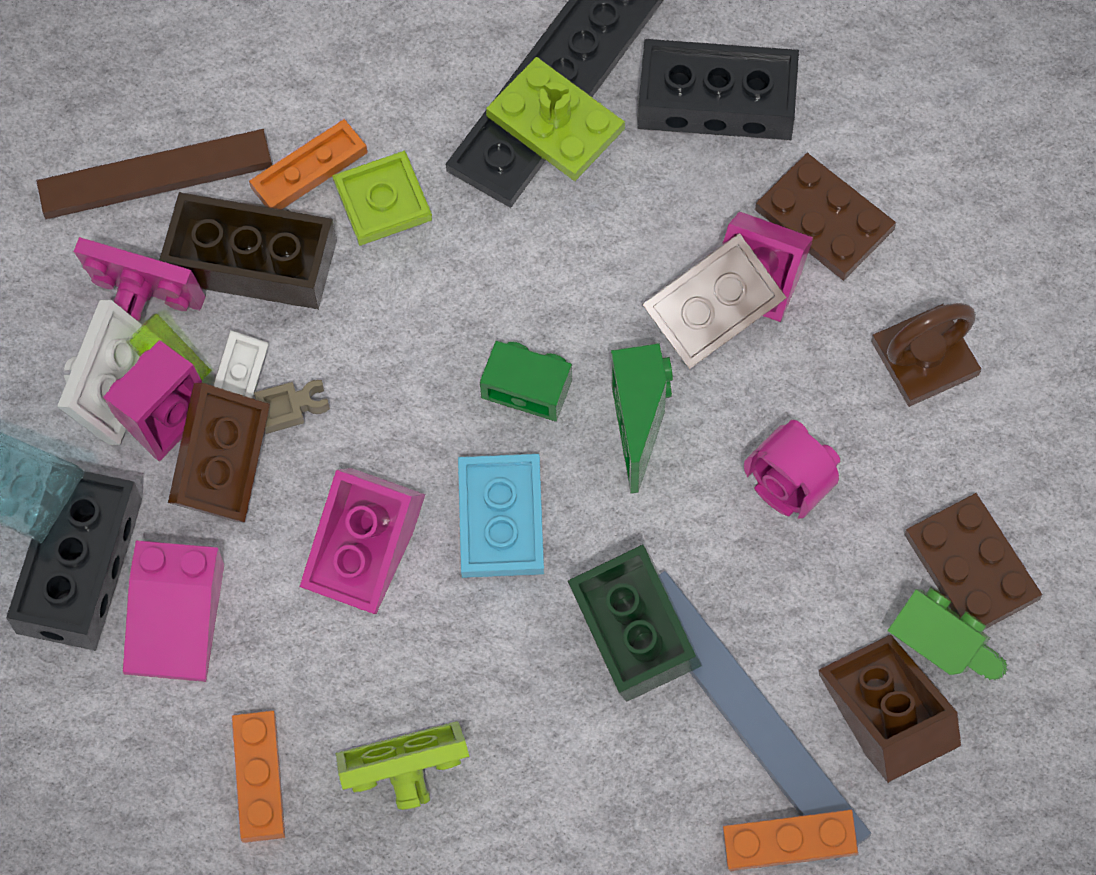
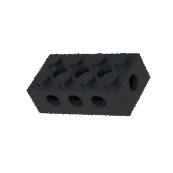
[638,39,799,140]
[6,465,142,651]

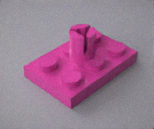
[73,237,206,322]

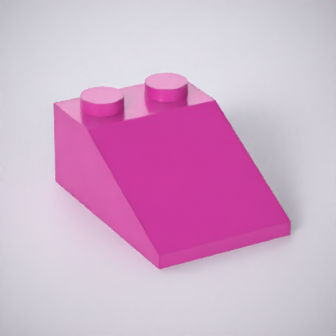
[299,468,426,614]
[123,540,224,682]

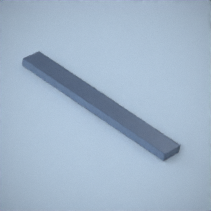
[659,571,871,861]

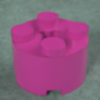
[744,419,841,519]

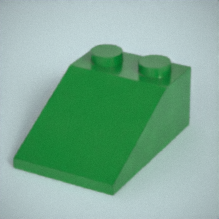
[611,343,673,494]

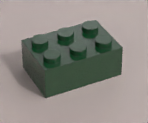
[568,544,702,702]

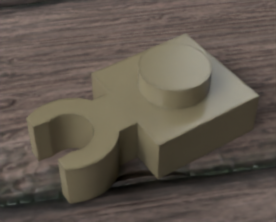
[254,380,330,434]

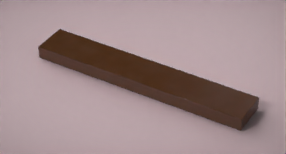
[36,129,272,220]

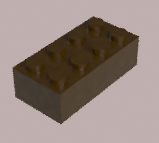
[159,192,337,310]

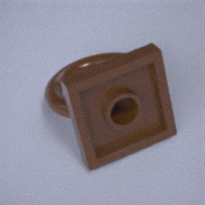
[871,303,981,407]

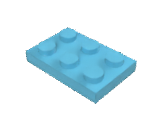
[458,454,544,578]

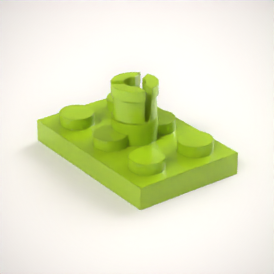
[486,57,625,182]
[335,721,469,810]

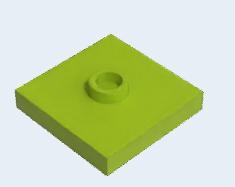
[332,150,432,246]

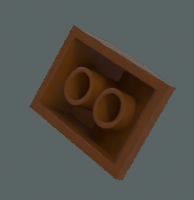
[818,634,961,783]

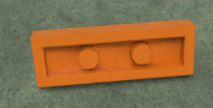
[249,119,368,210]
[232,711,285,843]
[723,810,859,871]

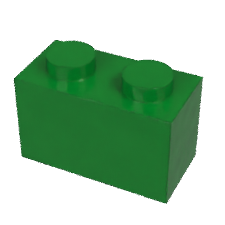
[479,341,572,422]

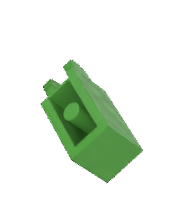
[887,587,1009,681]

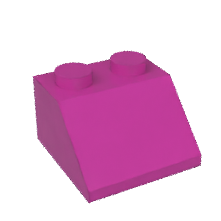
[722,211,813,322]
[103,340,203,462]

